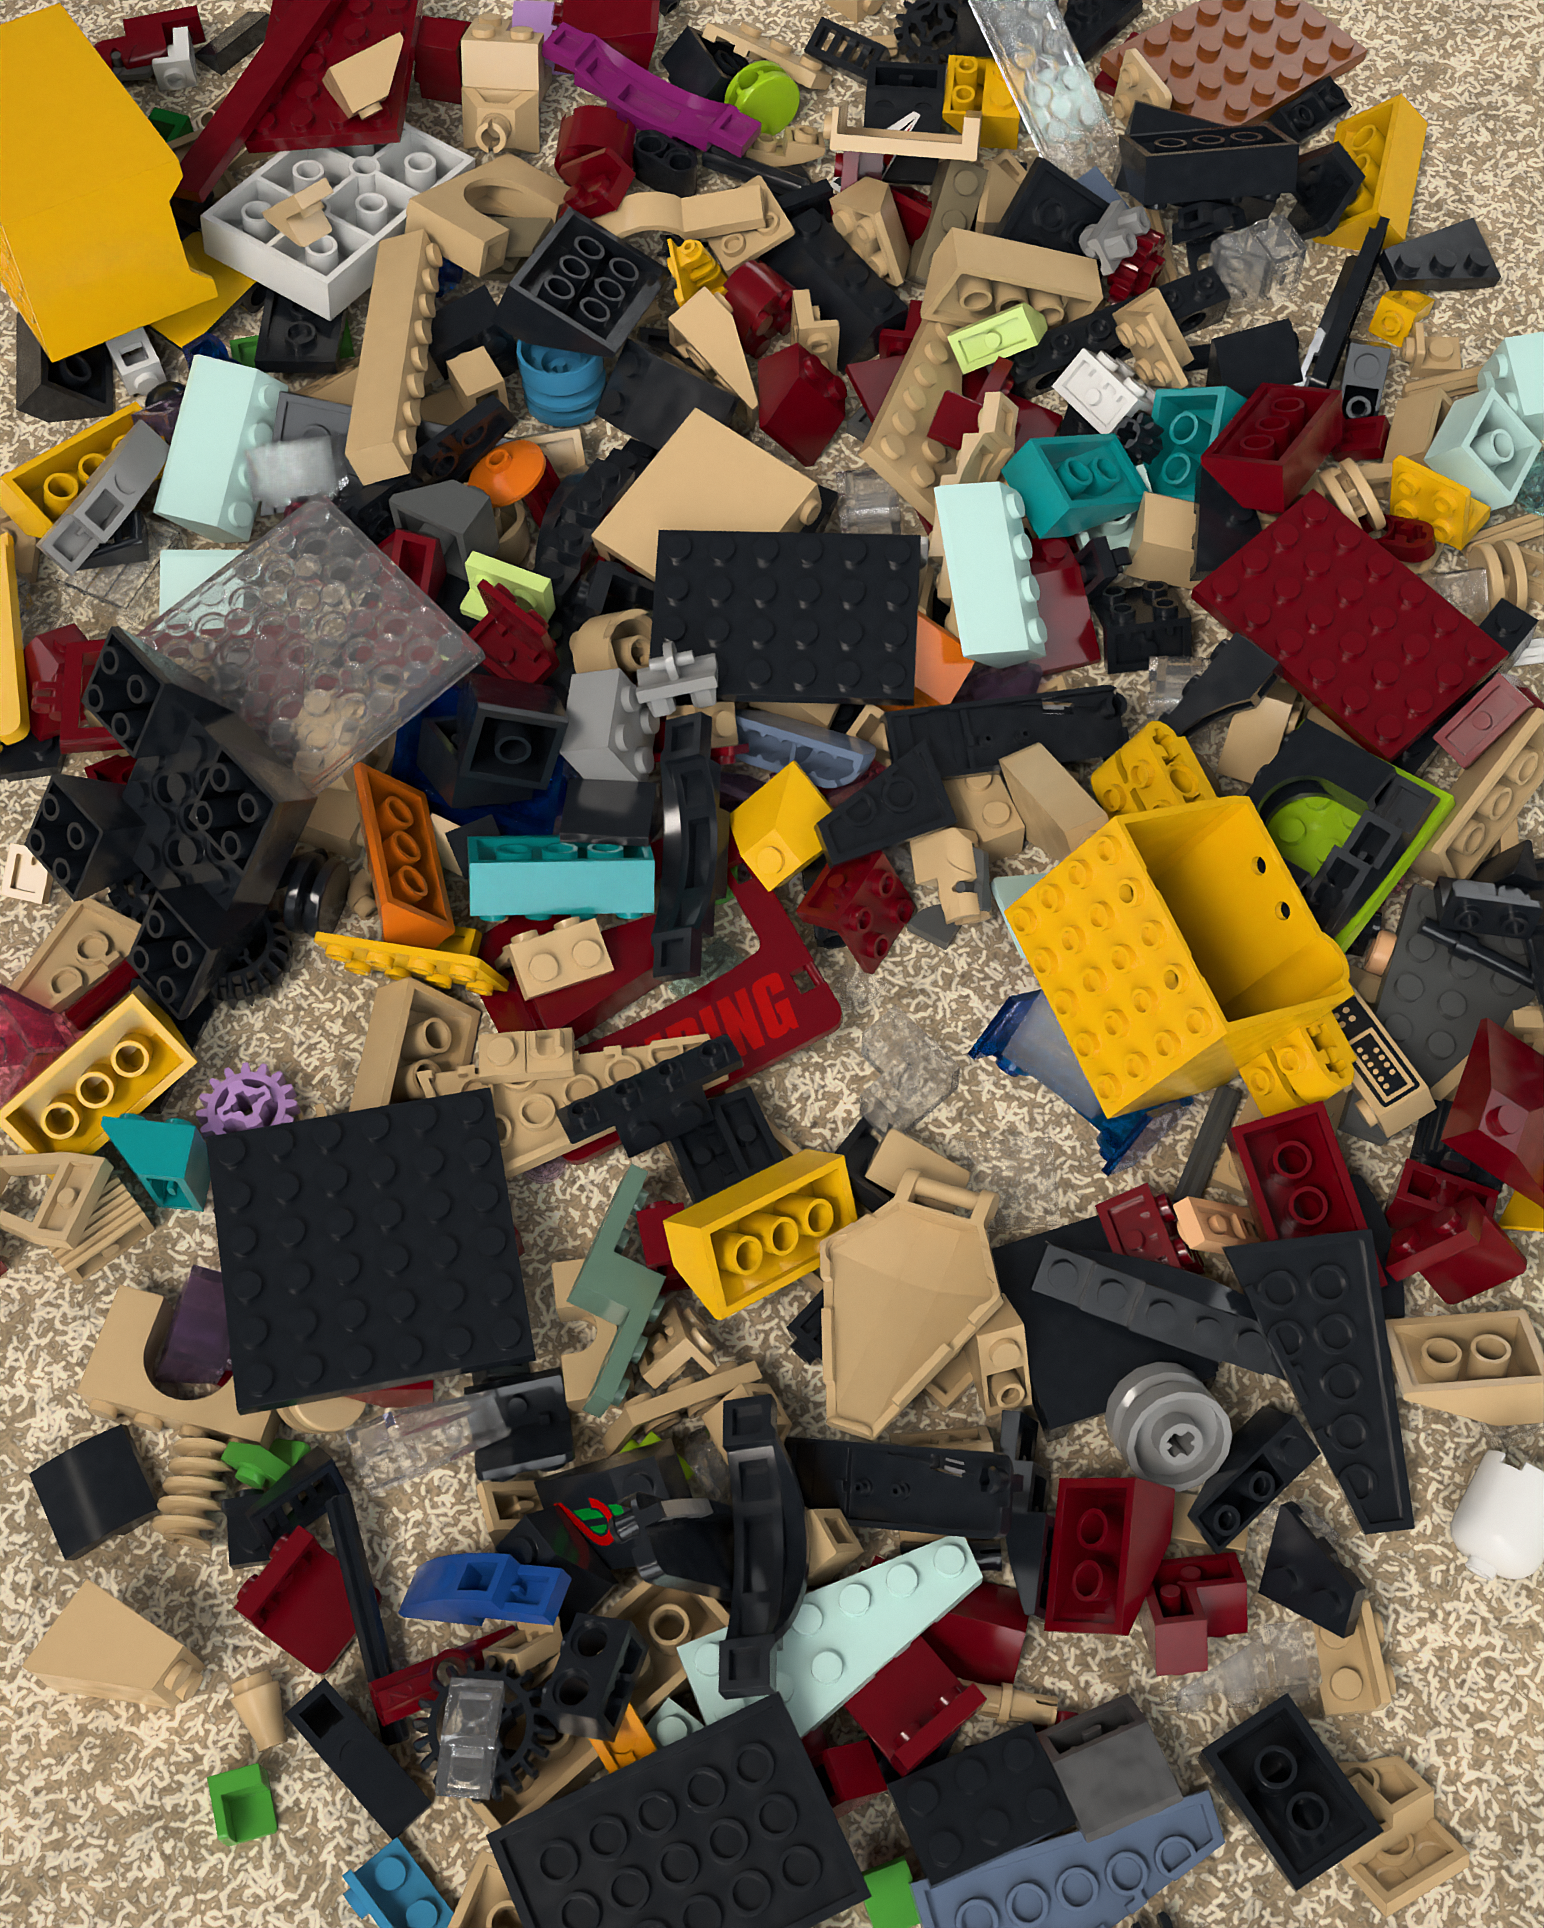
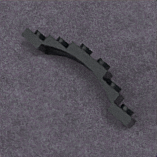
[531,438,659,609]
[651,711,730,982]
[1029,1241,1287,1381]
[718,1394,810,1700]

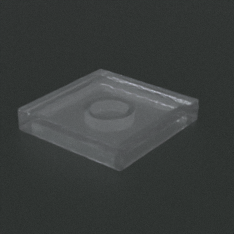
[958,1136,1061,1233]

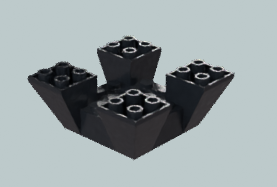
[24,626,318,1020]

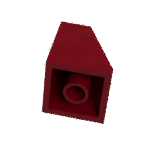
[551,0,660,75]

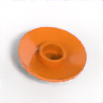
[468,440,546,508]

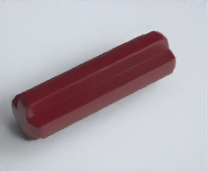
[64,958,142,1031]

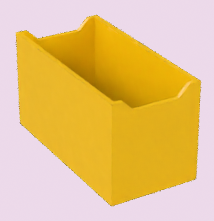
[0,3,218,363]

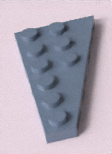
[908,1789,1225,1928]

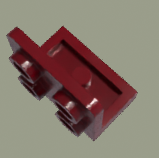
[459,579,560,685]
[1385,1195,1527,1305]
[234,1525,382,1675]

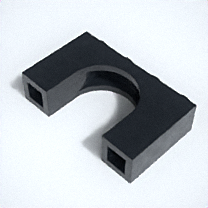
[1243,718,1397,919]

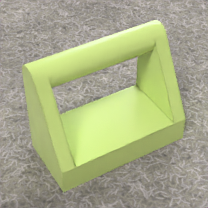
[947,302,1048,375]

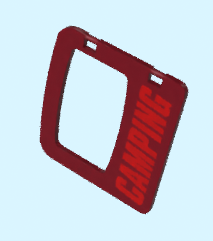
[477,825,843,1165]

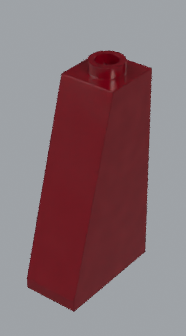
[514,914,663,1042]

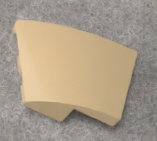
[1337,1755,1470,1918]

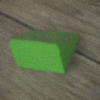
[862,1855,920,1928]

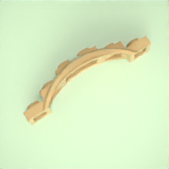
[928,391,1019,639]

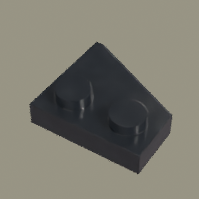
[1258,1501,1366,1639]

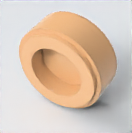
[1363,929,1397,977]

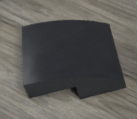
[666,1086,784,1205]
[29,1424,161,1561]

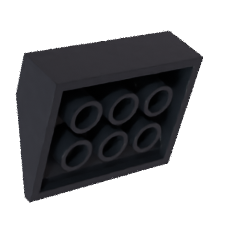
[491,206,671,359]

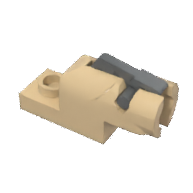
[910,828,993,925]

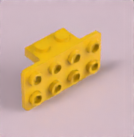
[314,926,510,996]

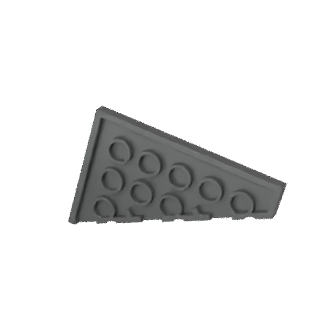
[1337,883,1536,1147]

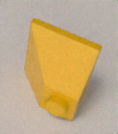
[729,760,834,892]

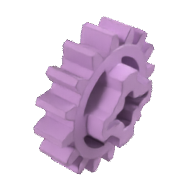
[196,1062,301,1140]

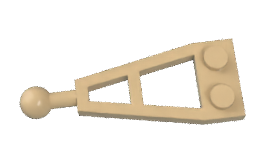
[0,1152,114,1250]

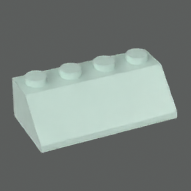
[153,355,289,543]
[934,481,1047,669]

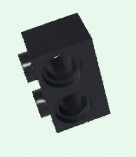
[539,1612,650,1743]

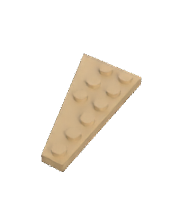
[858,319,962,525]
[415,1034,729,1180]

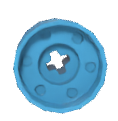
[516,339,607,427]

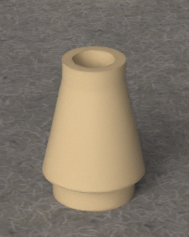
[230,1670,288,1753]

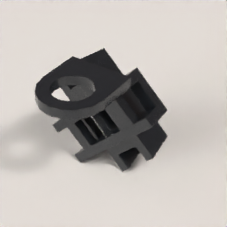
[1172,201,1248,279]

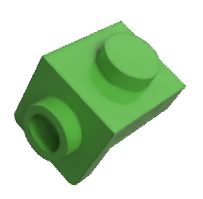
[221,1438,311,1489]

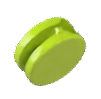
[724,60,800,136]

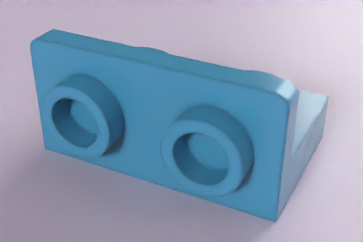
[342,1837,454,1928]

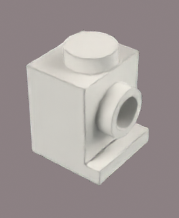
[105,327,167,396]

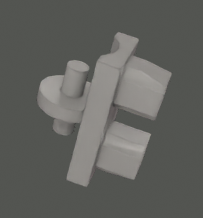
[1079,199,1151,276]
[636,641,718,718]

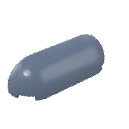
[735,709,876,788]

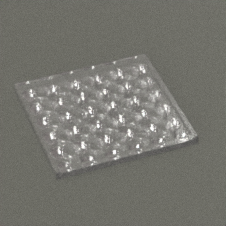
[135,491,486,796]

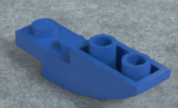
[398,1553,572,1626]

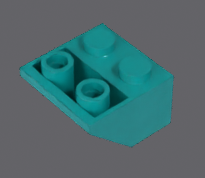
[101,1113,211,1212]

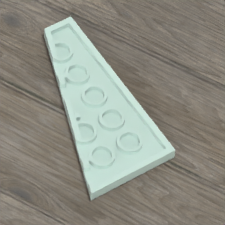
[676,1536,983,1739]

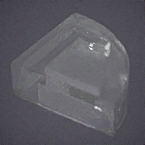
[833,965,887,1012]

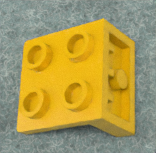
[1389,455,1491,551]

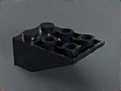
[864,60,946,185]

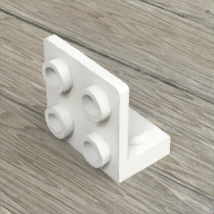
[1051,348,1156,434]

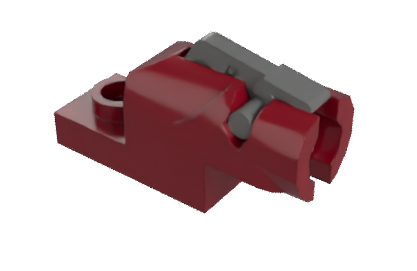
[93,5,206,83]

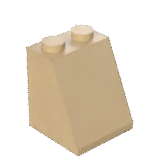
[21,1579,205,1709]

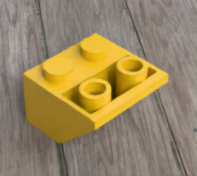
[942,55,1025,150]

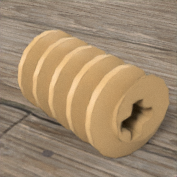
[152,1437,233,1549]

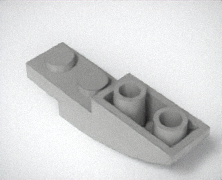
[35,419,170,575]

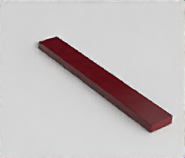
[173,0,342,203]

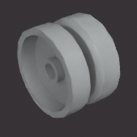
[1105,1362,1232,1492]

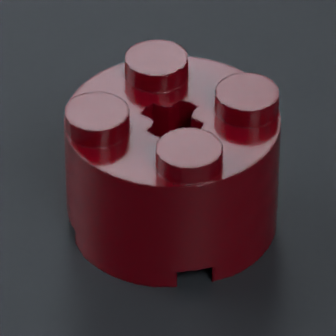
[554,105,637,187]
[723,259,797,359]

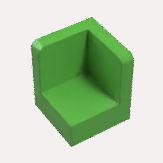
[207,1763,278,1847]

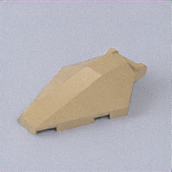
[820,1168,1004,1441]

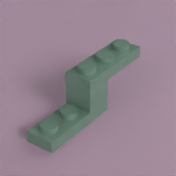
[566,1163,666,1418]

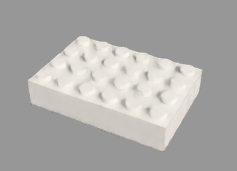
[200,122,475,321]

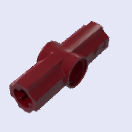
[368,1625,516,1726]

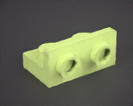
[460,551,556,623]

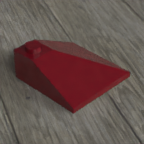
[1440,1018,1544,1209]

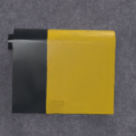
[146,215,267,356]

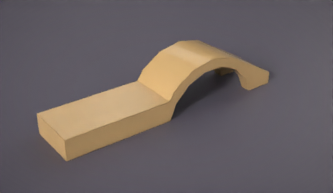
[590,184,766,241]

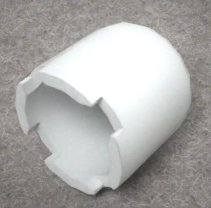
[1450,1450,1544,1581]

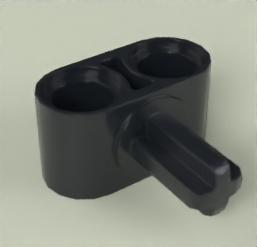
[633,130,701,198]

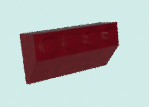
[1201,382,1342,514]
[1225,1100,1388,1288]

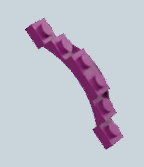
[542,22,762,158]

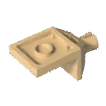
[461,67,552,154]

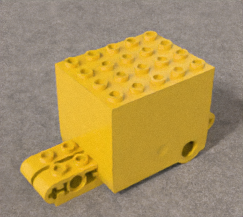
[1004,721,1358,1119]

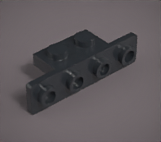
[556,1034,744,1158]

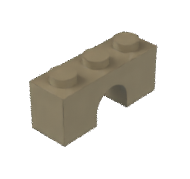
[904,159,989,287]

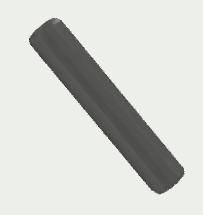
[1171,1085,1240,1204]

